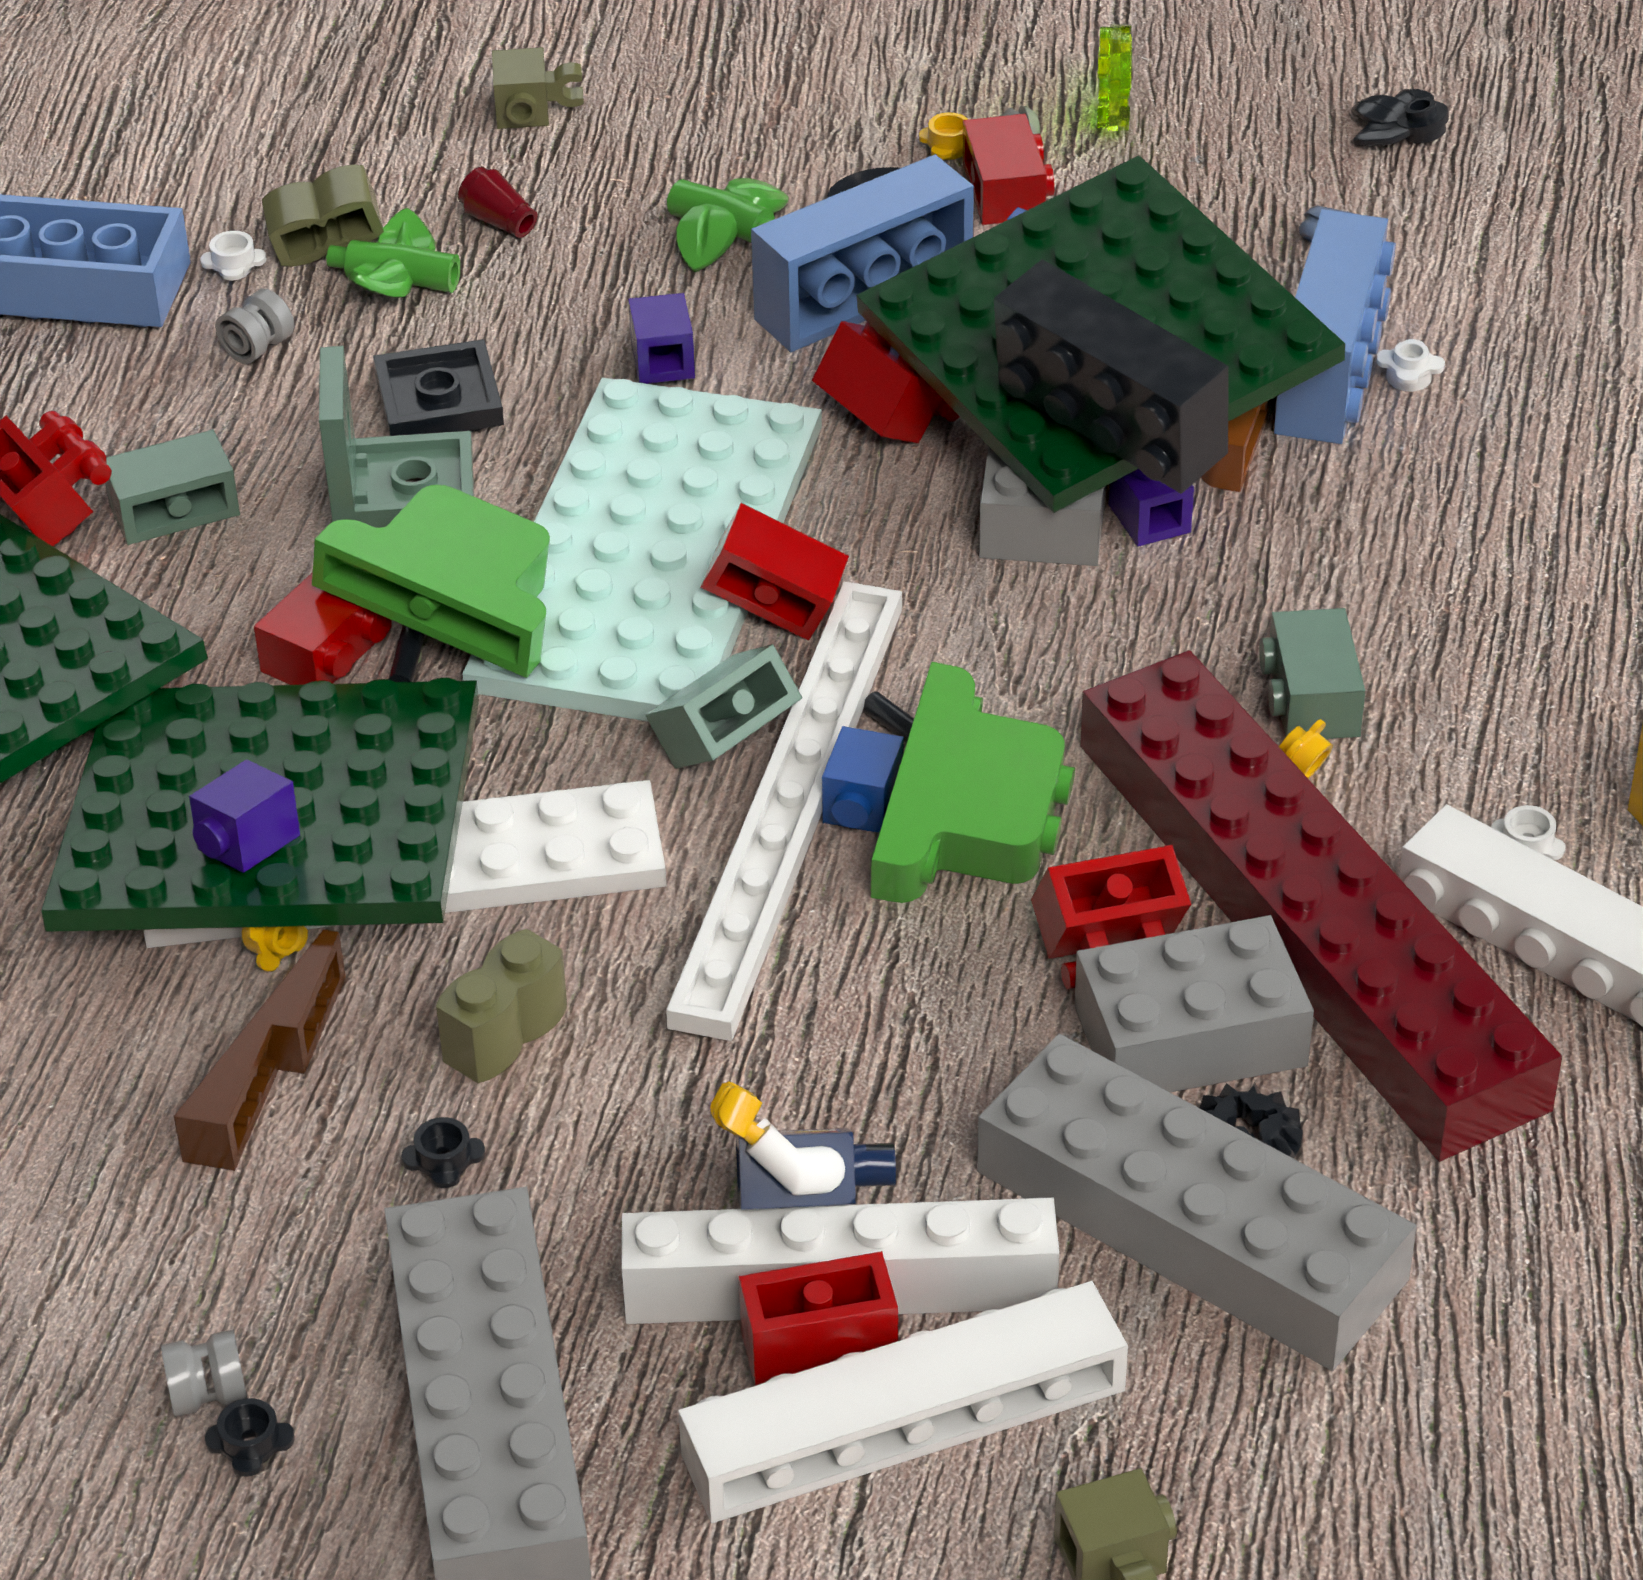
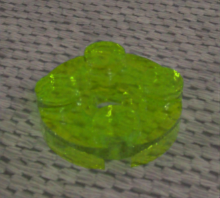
[1097,24,1132,131]

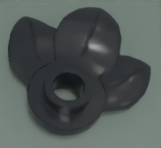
[1352,89,1449,146]

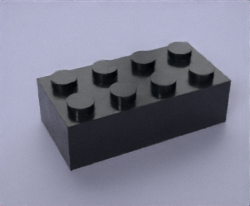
[994,259,1228,494]

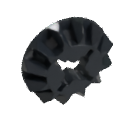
[1199,1082,1303,1159]

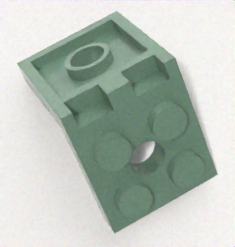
[319,346,474,528]

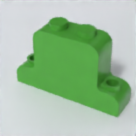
[312,485,550,678]
[871,662,1075,903]

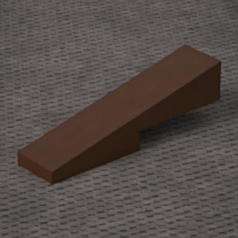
[174,929,346,1171]

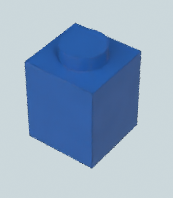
[822,726,904,833]

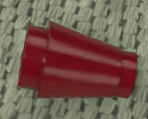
[458,167,538,238]

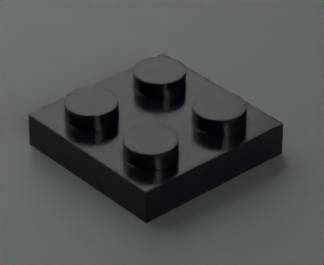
[373,339,504,436]

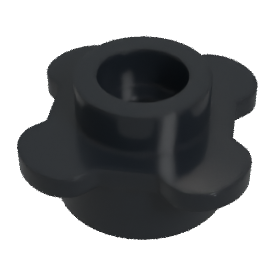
[401,1117,485,1188]
[205,1398,295,1477]

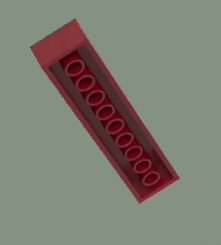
[1080,650,1562,1162]

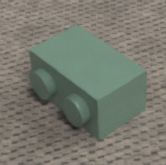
[105,429,240,545]
[1259,608,1365,739]
[645,644,803,769]

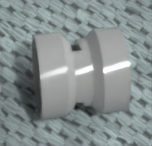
[215,289,295,364]
[161,1329,247,1417]

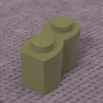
[262,165,384,267]
[436,929,567,1083]

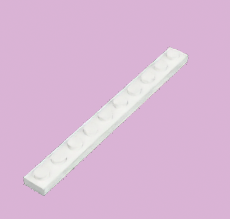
[666,581,902,1041]

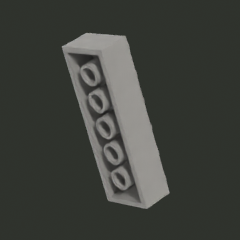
[977,1033,1417,1371]
[384,1187,591,1580]

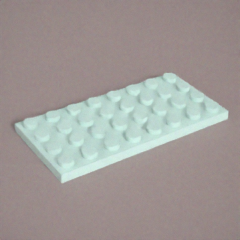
[462,377,822,722]

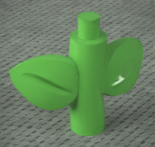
[667,178,789,272]
[326,207,460,297]

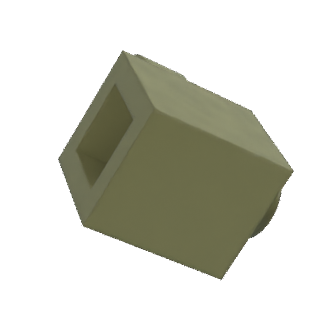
[492,47,584,129]
[1054,1468,1177,1580]

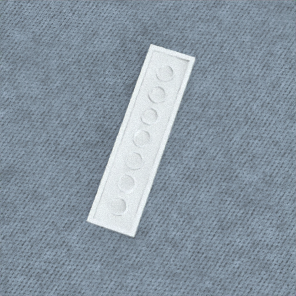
[143,780,667,948]

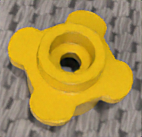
[919,112,968,160]
[1279,719,1333,779]
[241,926,308,972]

